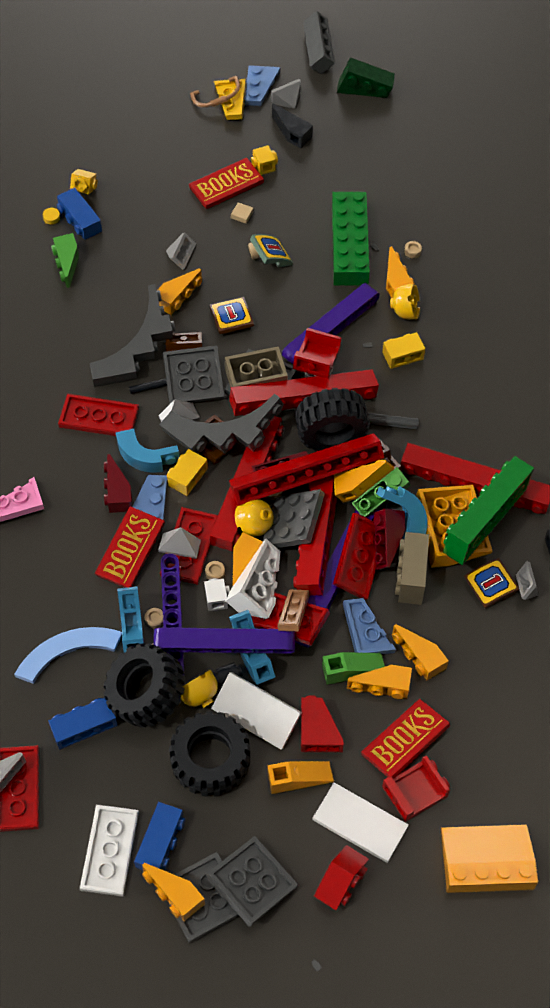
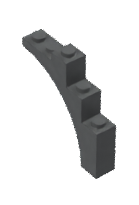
[90,284,176,387]
[159,394,284,454]

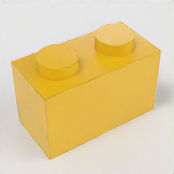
[382,332,425,369]
[167,449,208,496]

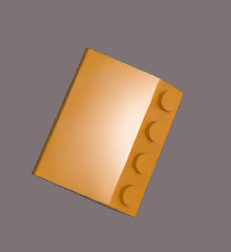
[416,485,493,568]
[441,825,538,893]

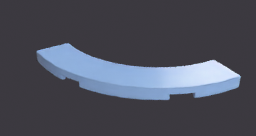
[14,627,122,684]

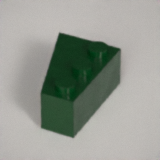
[337,57,395,98]

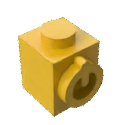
[251,146,278,175]
[70,169,98,194]

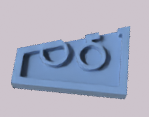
[245,66,280,106]
[132,475,167,529]
[343,598,396,654]

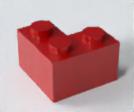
[314,845,369,910]

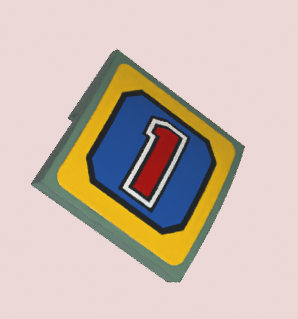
[250,234,293,267]

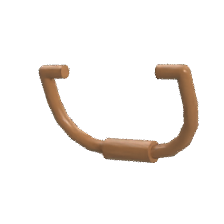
[190,76,240,107]

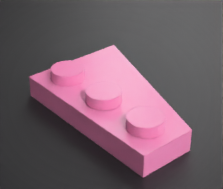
[0,477,44,522]

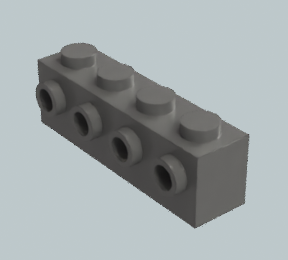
[303,11,335,74]

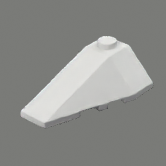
[225,539,281,619]

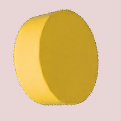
[43,208,60,225]

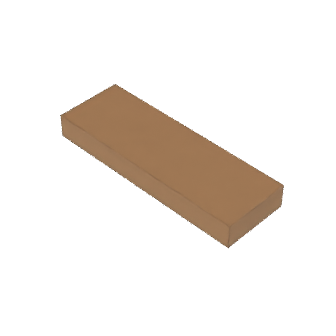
[278,589,309,631]

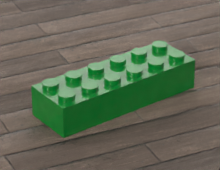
[332,192,370,286]
[443,456,534,565]

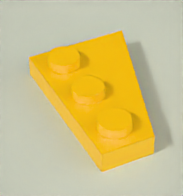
[214,79,246,120]

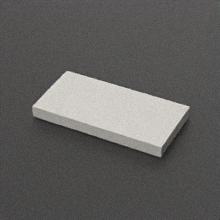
[211,672,302,750]
[313,783,409,863]
[80,805,139,897]

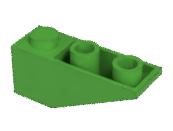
[51,233,79,288]
[352,467,411,517]
[322,652,385,685]

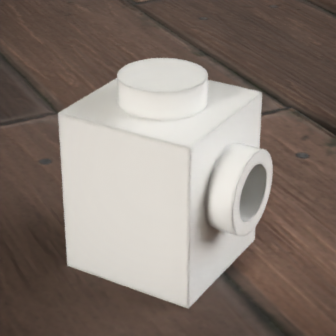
[204,578,230,611]

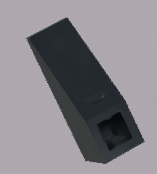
[272,103,313,148]

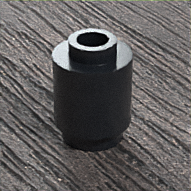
[212,662,243,687]

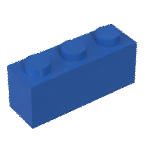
[57,187,102,240]
[48,698,118,750]
[134,802,186,871]

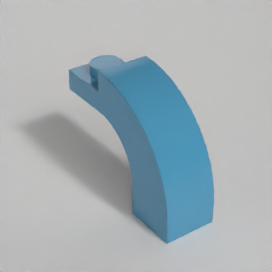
[116,429,179,473]
[376,486,427,539]
[117,586,144,653]
[229,610,275,685]

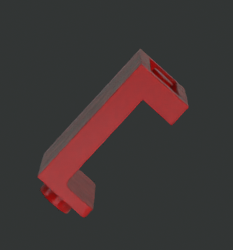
[293,328,342,379]
[382,756,450,822]

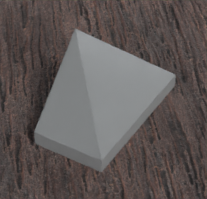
[271,79,301,109]
[166,232,196,270]
[159,399,200,422]
[158,527,201,559]
[516,561,538,600]
[0,752,26,792]

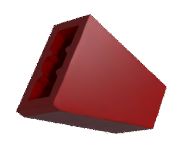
[301,695,344,752]

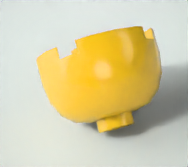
[390,284,420,320]
[235,499,274,537]
[180,669,218,708]

